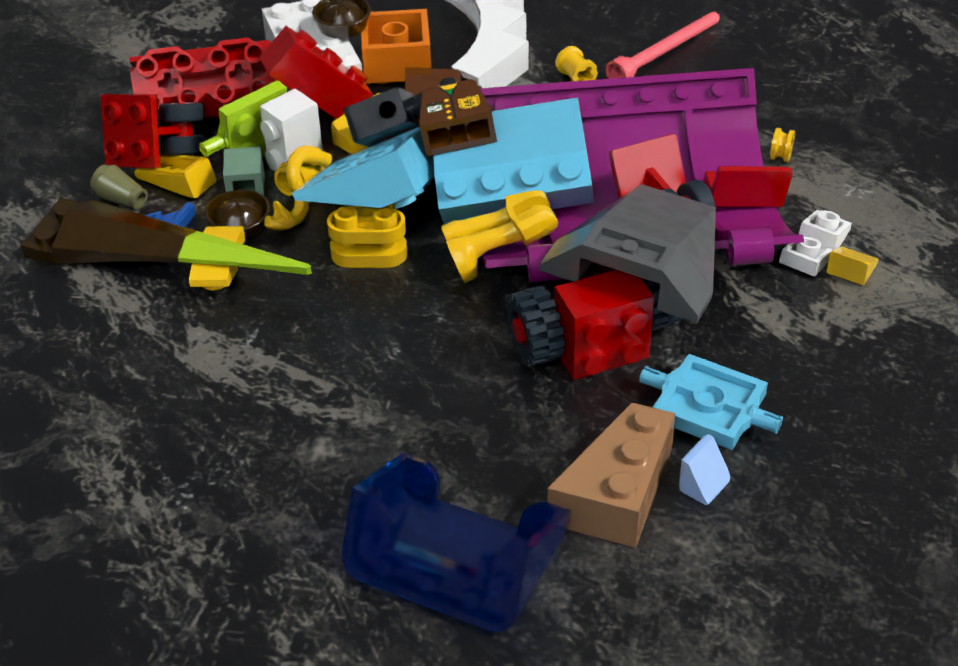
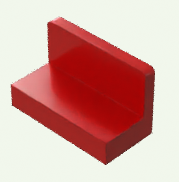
[703,166,793,207]

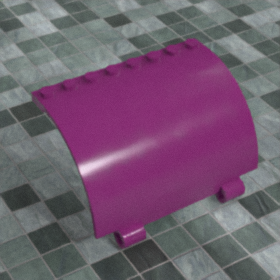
[480,68,804,282]

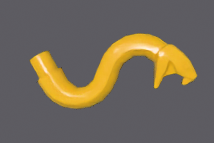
[264,145,332,231]

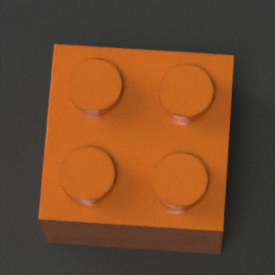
[361,9,431,84]

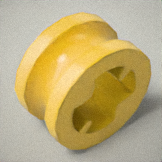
[770,127,795,163]

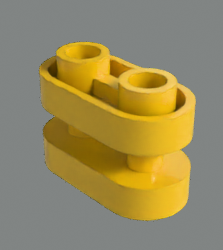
[327,206,407,268]

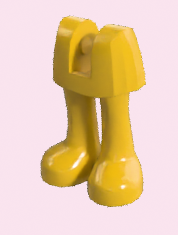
[441,190,558,283]

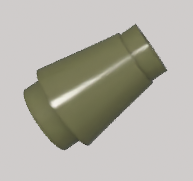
[91,164,148,209]

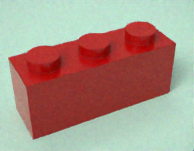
[259,25,373,119]

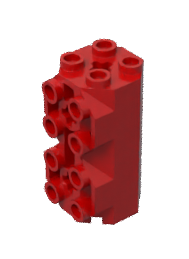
[130,37,277,126]

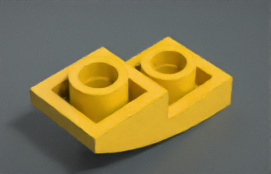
[189,226,245,290]

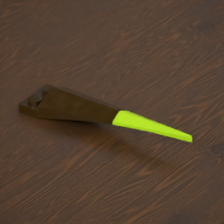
[20,198,312,275]

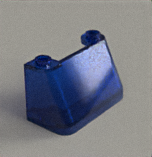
[342,452,570,632]

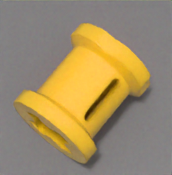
[555,46,598,82]

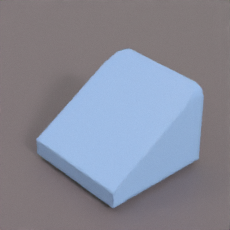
[679,434,730,505]

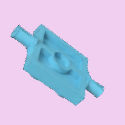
[639,354,783,450]

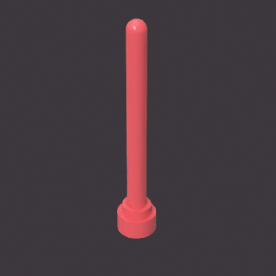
[606,12,720,79]

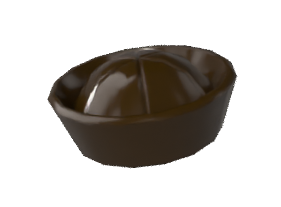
[312,0,371,38]
[205,189,271,241]

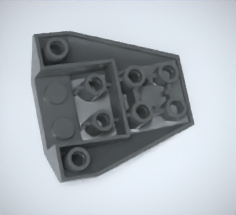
[539,184,716,323]

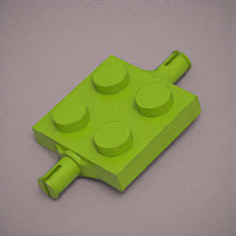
[199,80,287,157]

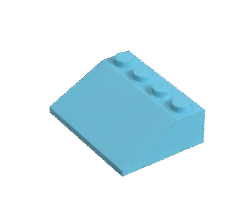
[433,97,594,224]
[292,126,435,209]

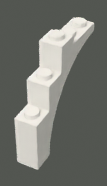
[445,0,529,88]

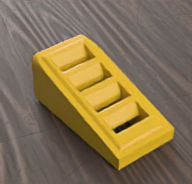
[134,154,216,198]

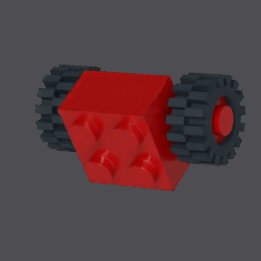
[505,270,682,380]

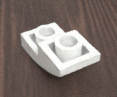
[779,210,852,277]

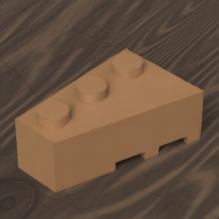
[547,403,675,548]

